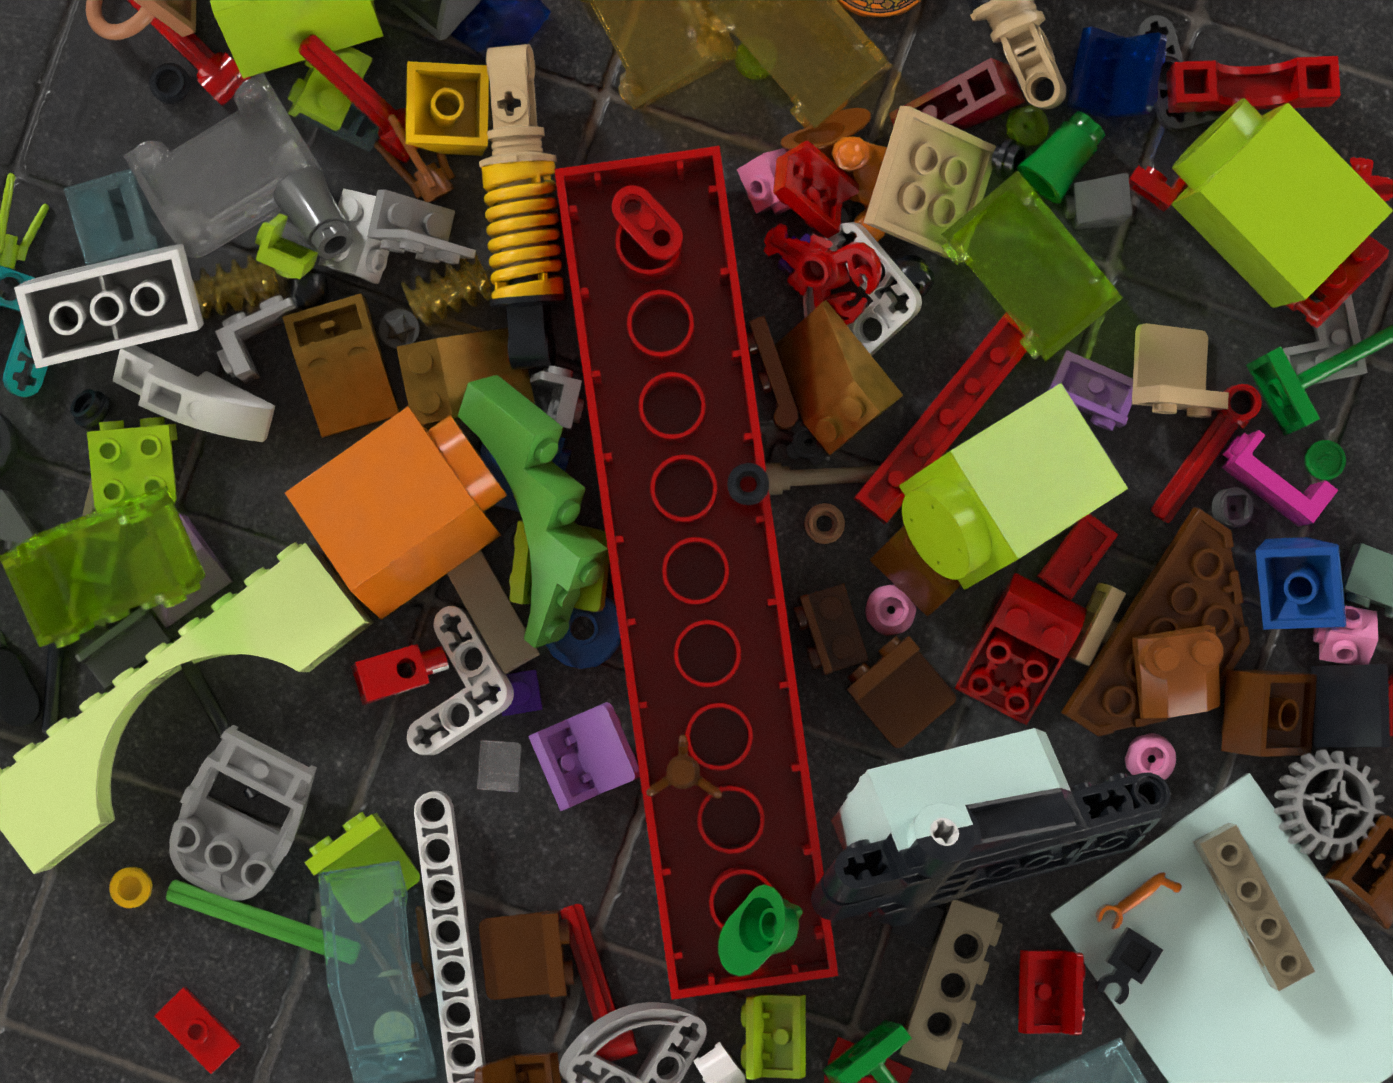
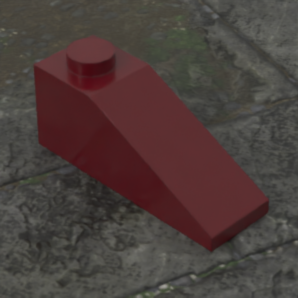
[889,58,1025,130]

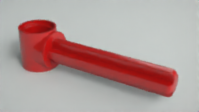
[127,0,251,106]
[298,34,419,163]
[1151,384,1262,523]
[560,904,639,1062]

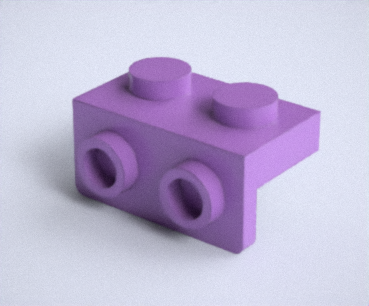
[1049,350,1133,431]

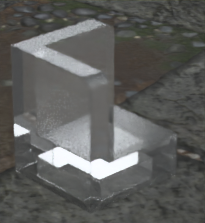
[477,739,521,792]

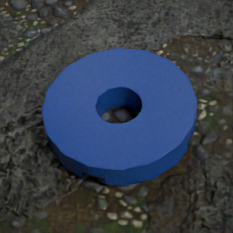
[546,597,621,669]

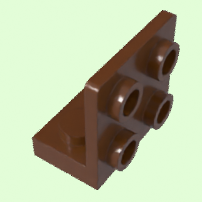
[793,583,869,675]

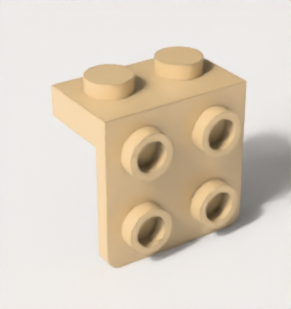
[1132,323,1229,418]

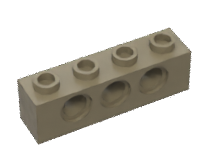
[1193,823,1315,991]
[897,899,1003,1071]

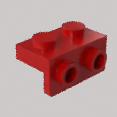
[773,141,859,239]
[1018,949,1086,1035]

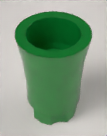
[1017,111,1105,203]

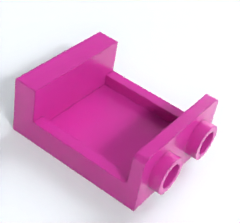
[1221,430,1338,527]

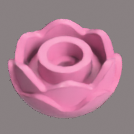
[865,585,916,636]
[1125,733,1176,780]

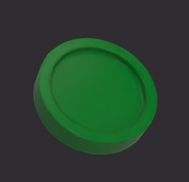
[1304,440,1346,481]

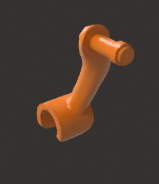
[1096,872,1182,929]

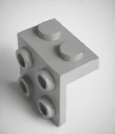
[215,295,300,384]

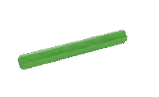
[166,880,361,965]

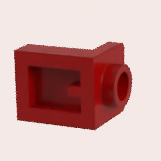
[1129,165,1188,212]

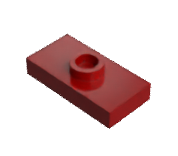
[1036,514,1118,600]
[154,986,242,1074]

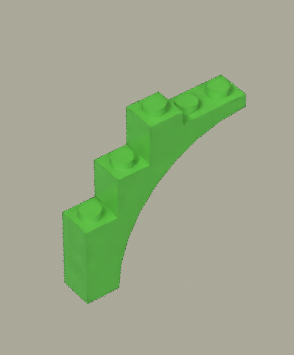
[458,375,608,648]

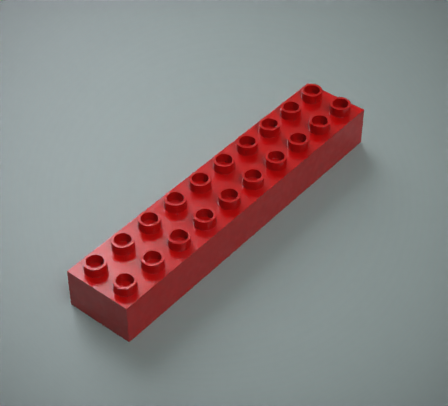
[554,146,839,1000]

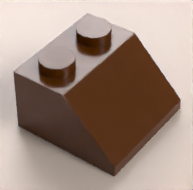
[1221,670,1317,757]

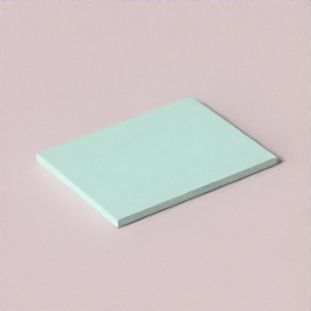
[1049,773,1393,1083]

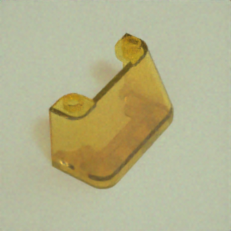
[580,0,737,110]
[707,0,894,129]

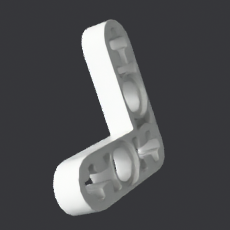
[407,606,514,755]

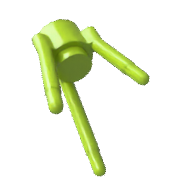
[0,173,49,269]

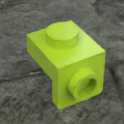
[255,213,318,279]

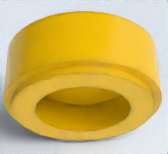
[109,867,152,908]

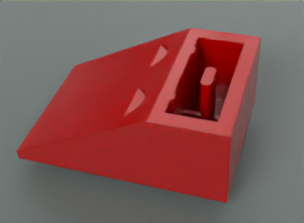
[955,573,1087,725]

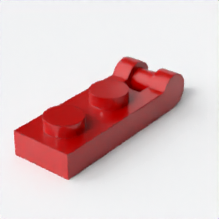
[1285,235,1389,328]

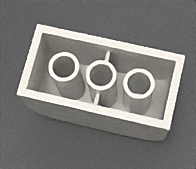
[14,244,204,368]

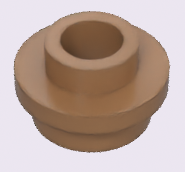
[804,503,845,544]

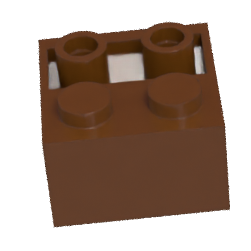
[870,525,961,617]
[1323,815,1393,929]

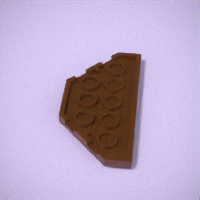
[1061,507,1250,737]

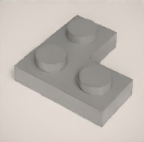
[1283,295,1368,384]

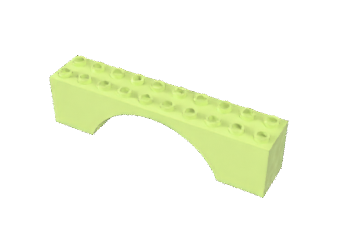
[0,542,373,874]

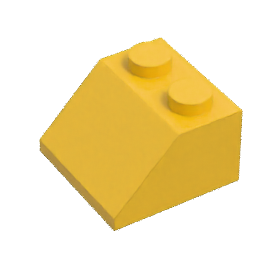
[405,61,489,156]

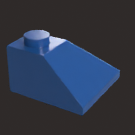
[1256,537,1346,630]

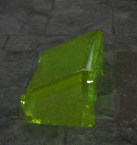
[941,171,1123,361]

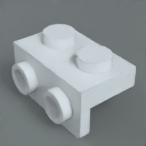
[318,188,390,284]

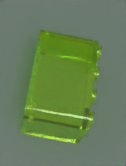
[0,486,206,648]

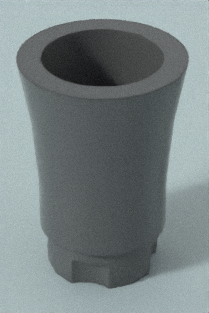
[273,167,353,259]

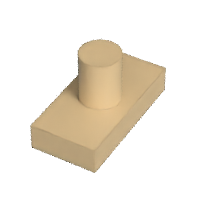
[1066,582,1126,666]

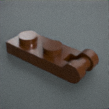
[746,316,798,431]

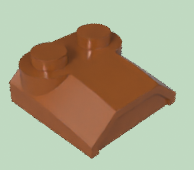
[1132,625,1223,719]

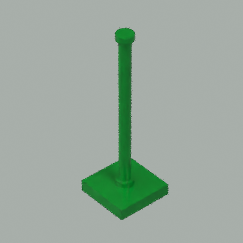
[1246,324,1393,436]
[822,1020,912,1083]

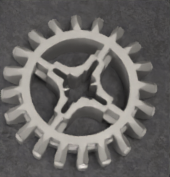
[1274,749,1385,860]

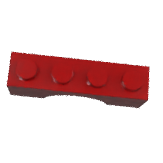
[1166,56,1341,113]

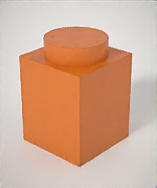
[285,407,508,619]

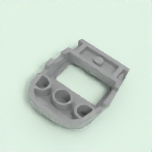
[169,725,317,901]

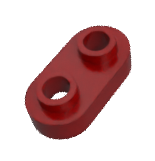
[612,185,683,260]

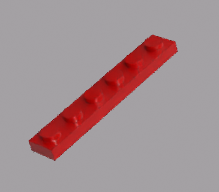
[853,311,1038,525]

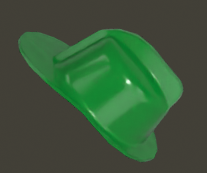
[718,885,803,977]

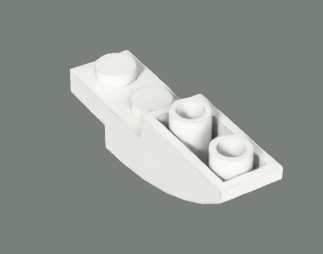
[113,345,275,442]

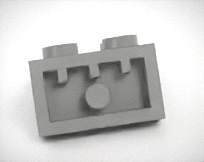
[367,190,476,264]

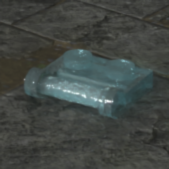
[63,169,158,265]

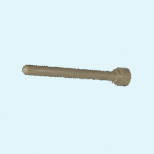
[765,462,879,495]

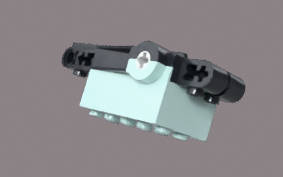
[811,728,1171,926]

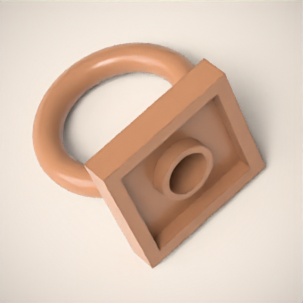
[86,0,196,40]

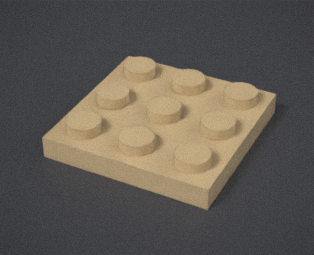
[864,106,996,263]

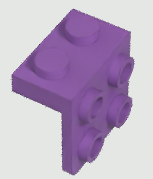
[528,702,640,811]

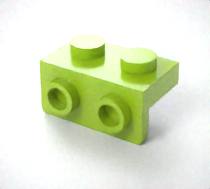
[287,46,373,131]
[741,993,806,1080]

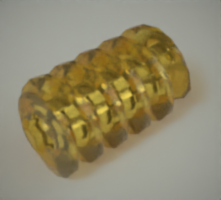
[401,252,492,327]
[192,254,279,320]

